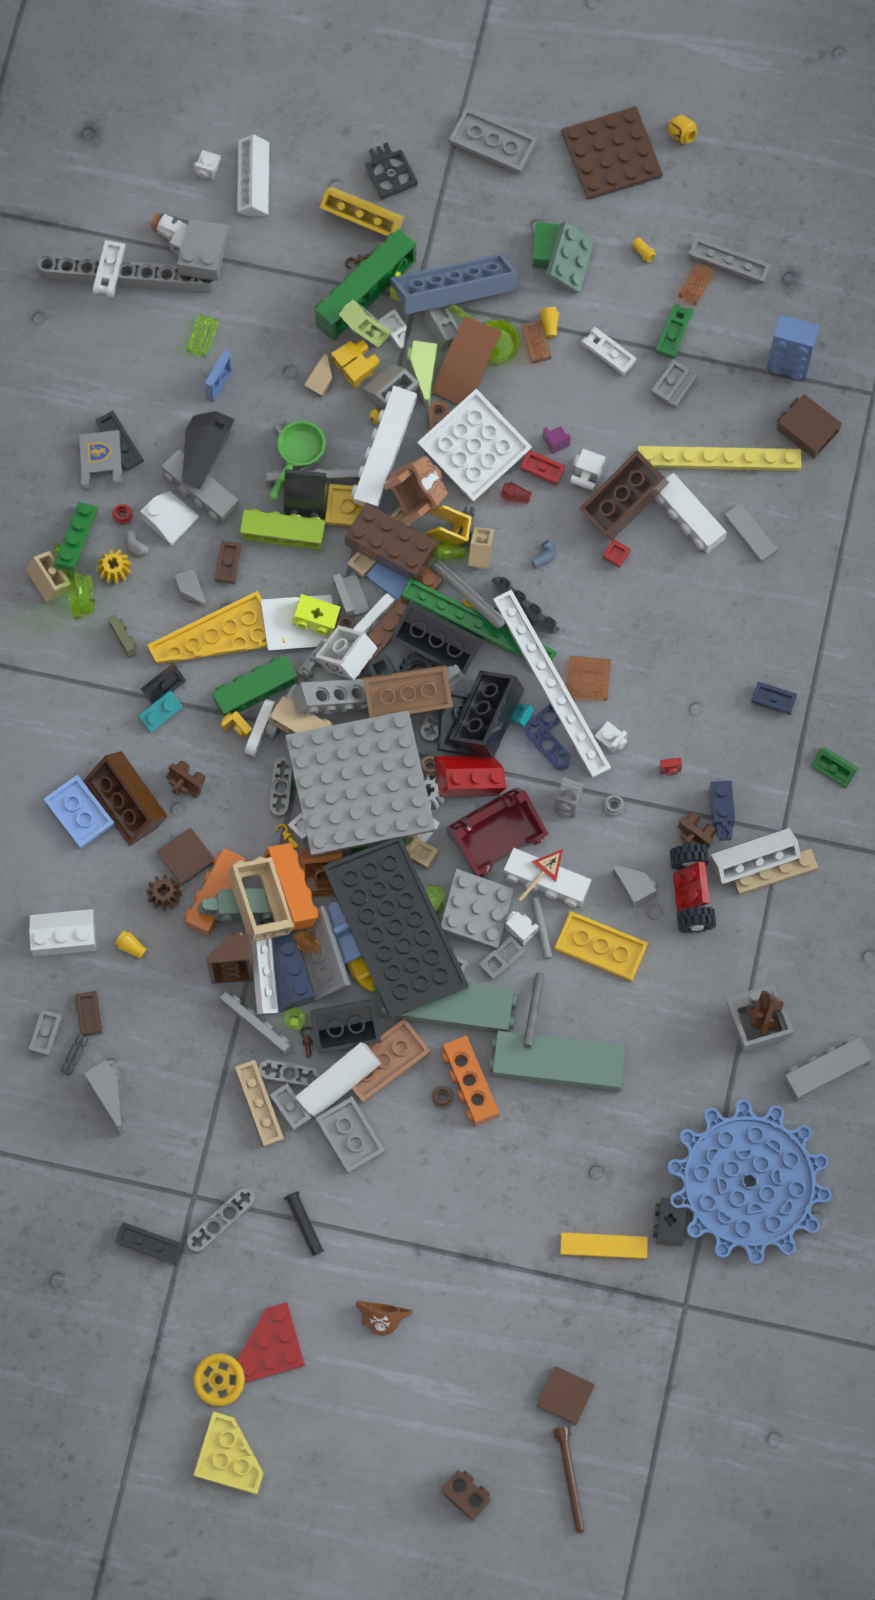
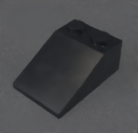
[284,469,328,519]

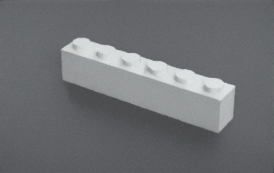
[351,386,417,509]

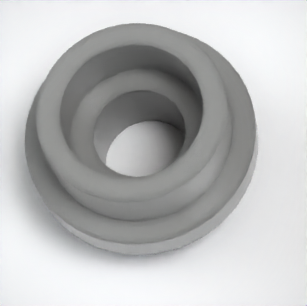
[604,795,625,816]

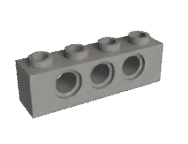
[291,679,368,716]

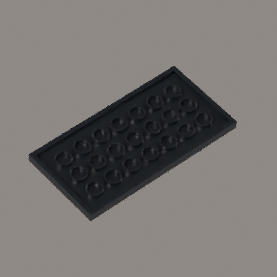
[322,837,469,1019]

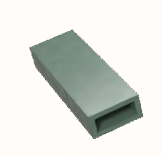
[381,983,517,1033]
[489,1031,625,1092]

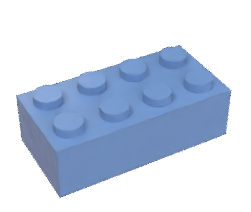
[767,315,820,380]

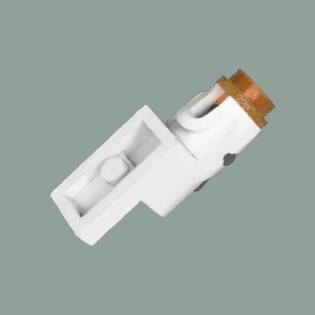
[150,213,189,255]

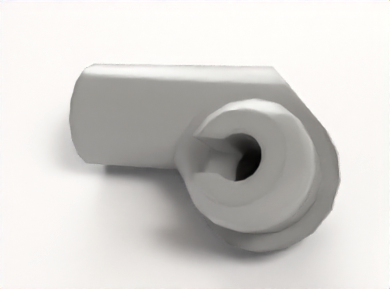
[125,530,149,556]

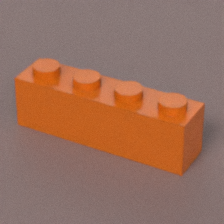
[263,843,318,931]
[184,848,247,937]

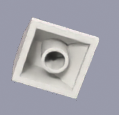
[140,491,200,546]

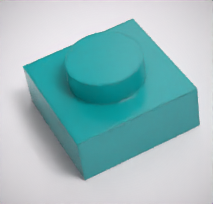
[510,703,534,727]

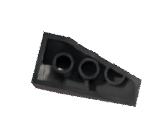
[182,411,235,490]

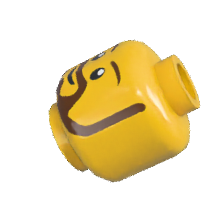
[668,115,697,145]

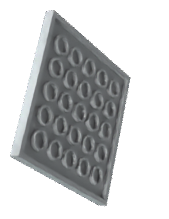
[285,710,435,857]

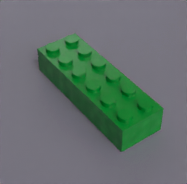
[315,229,416,341]

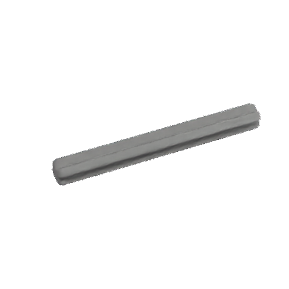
[432,560,505,628]

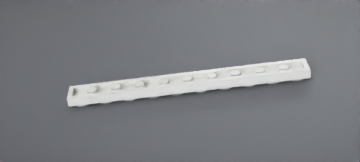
[493,590,611,779]

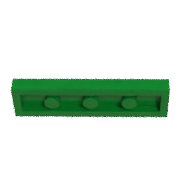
[54,502,98,572]

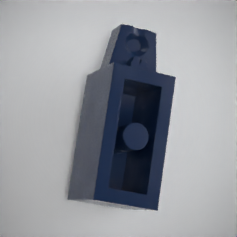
[709,780,735,841]

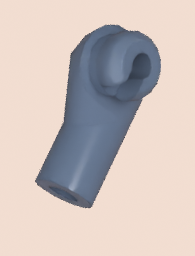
[531,540,555,568]

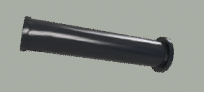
[284,1191,324,1257]

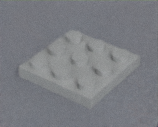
[440,869,514,949]

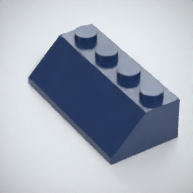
[272,922,315,1014]

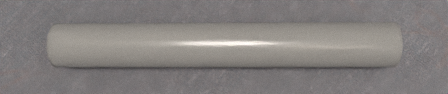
[531,897,553,959]

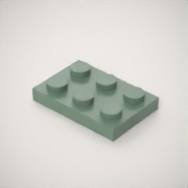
[546,221,595,294]

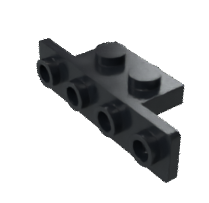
[491,576,560,633]

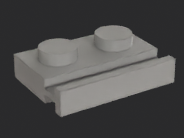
[651,360,698,409]

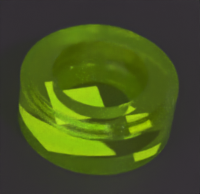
[284,1008,306,1030]

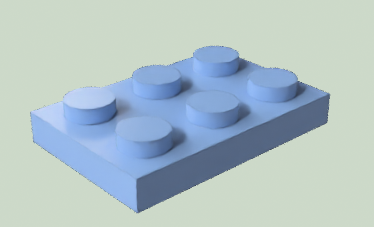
[44,775,115,849]

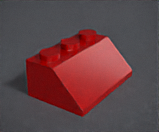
[434,756,507,797]

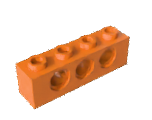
[441,1035,499,1127]

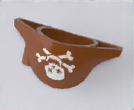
[356,1301,413,1336]

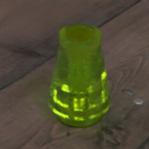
[435,541,466,561]

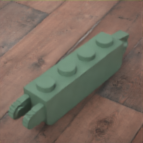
[197,888,314,922]

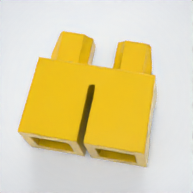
[331,339,380,389]

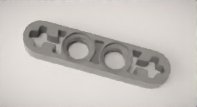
[187,1188,255,1253]

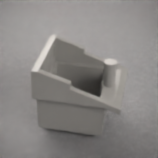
[726,984,794,1053]

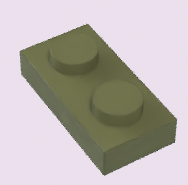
[108,614,137,658]

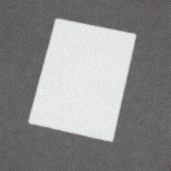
[261,595,336,650]

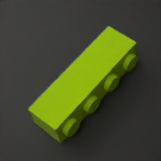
[240,509,326,551]

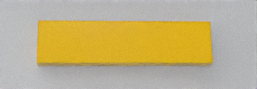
[560,1232,648,1260]

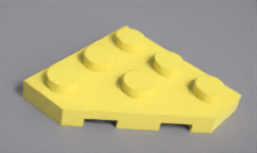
[194,1412,264,1495]

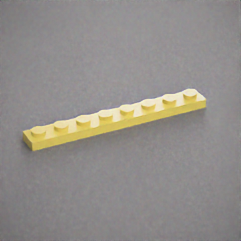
[638,446,801,471]

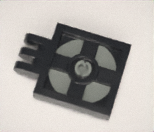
[365,143,418,200]

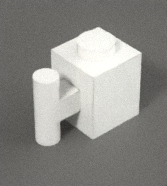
[570,449,606,491]

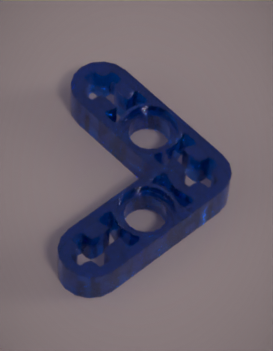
[525,696,575,771]

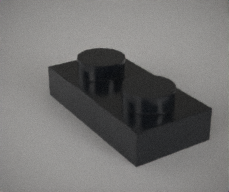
[141,663,186,704]

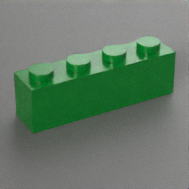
[212,655,298,718]

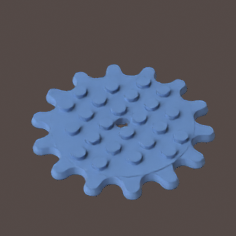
[667,1099,832,1264]

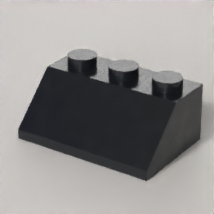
[310,999,381,1054]

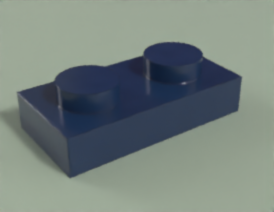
[751,681,797,715]

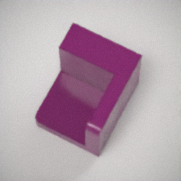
[543,426,571,454]

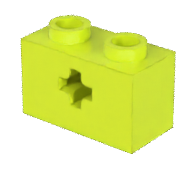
[291,594,340,636]

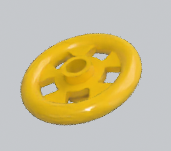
[193,1353,245,1407]

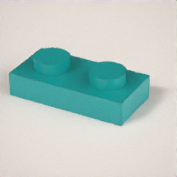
[137,690,183,733]

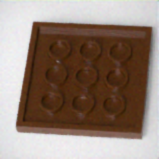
[562,106,663,200]

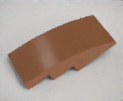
[431,316,502,405]

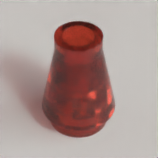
[500,481,532,504]

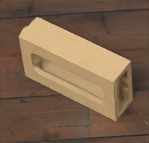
[227,857,294,942]

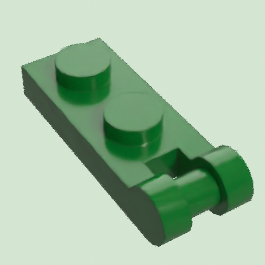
[655,303,694,359]

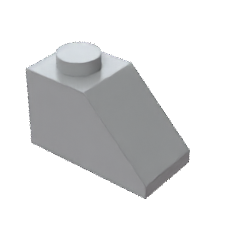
[612,865,657,908]

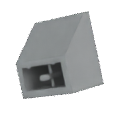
[362,363,419,410]

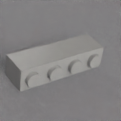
[162,449,239,524]
[784,1037,873,1102]

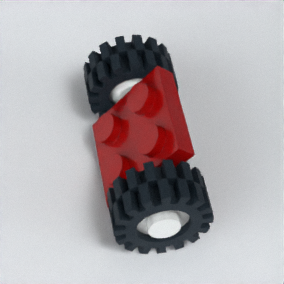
[670,843,716,933]

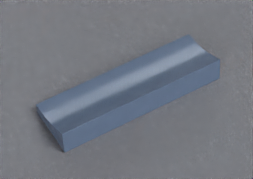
[391,253,518,315]

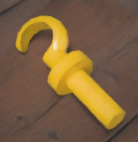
[275,824,299,850]

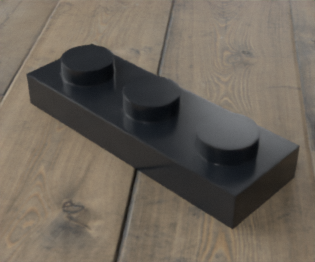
[95,410,144,471]
[115,1222,184,1265]

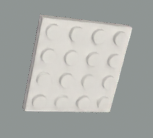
[417,389,532,503]

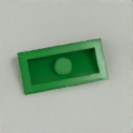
[811,747,859,788]

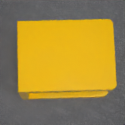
[425,505,472,547]

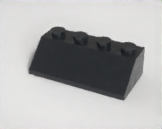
[390,600,484,676]
[449,670,524,759]

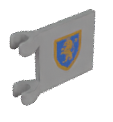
[79,430,124,489]

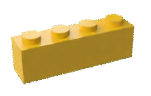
[320,187,404,236]

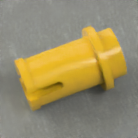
[631,237,656,262]

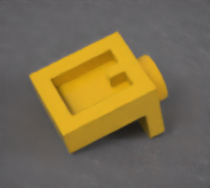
[220,711,252,740]

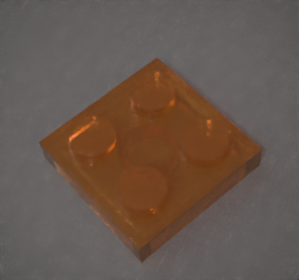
[567,656,611,701]

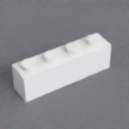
[654,473,727,554]
[711,828,801,884]
[503,848,592,907]

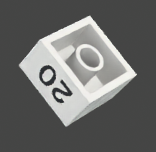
[315,625,377,680]

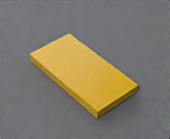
[554,911,648,982]

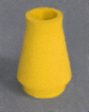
[539,307,559,338]
[114,930,147,959]

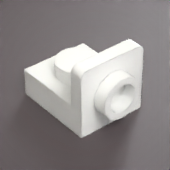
[194,150,221,179]
[594,721,628,754]

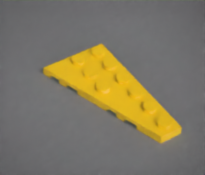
[147,591,286,665]

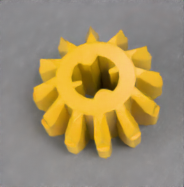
[96,549,132,585]

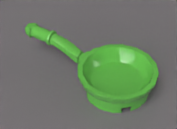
[269,420,326,501]

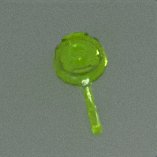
[443,304,521,365]
[53,543,95,620]

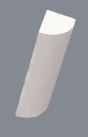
[237,134,269,217]
[296,1043,381,1118]

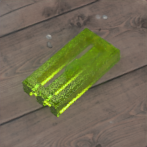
[186,313,219,357]

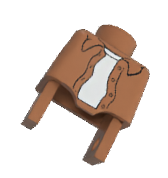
[383,456,448,524]

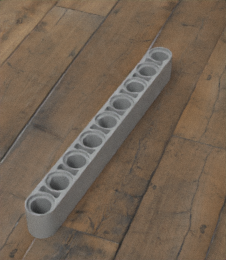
[38,255,217,293]

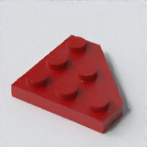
[237,1302,305,1384]

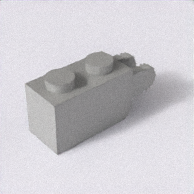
[555,777,584,818]

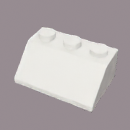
[29,909,97,957]

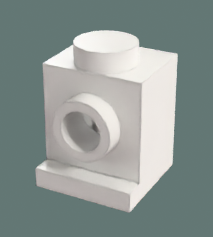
[505,911,539,946]

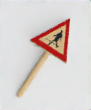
[518,849,563,902]

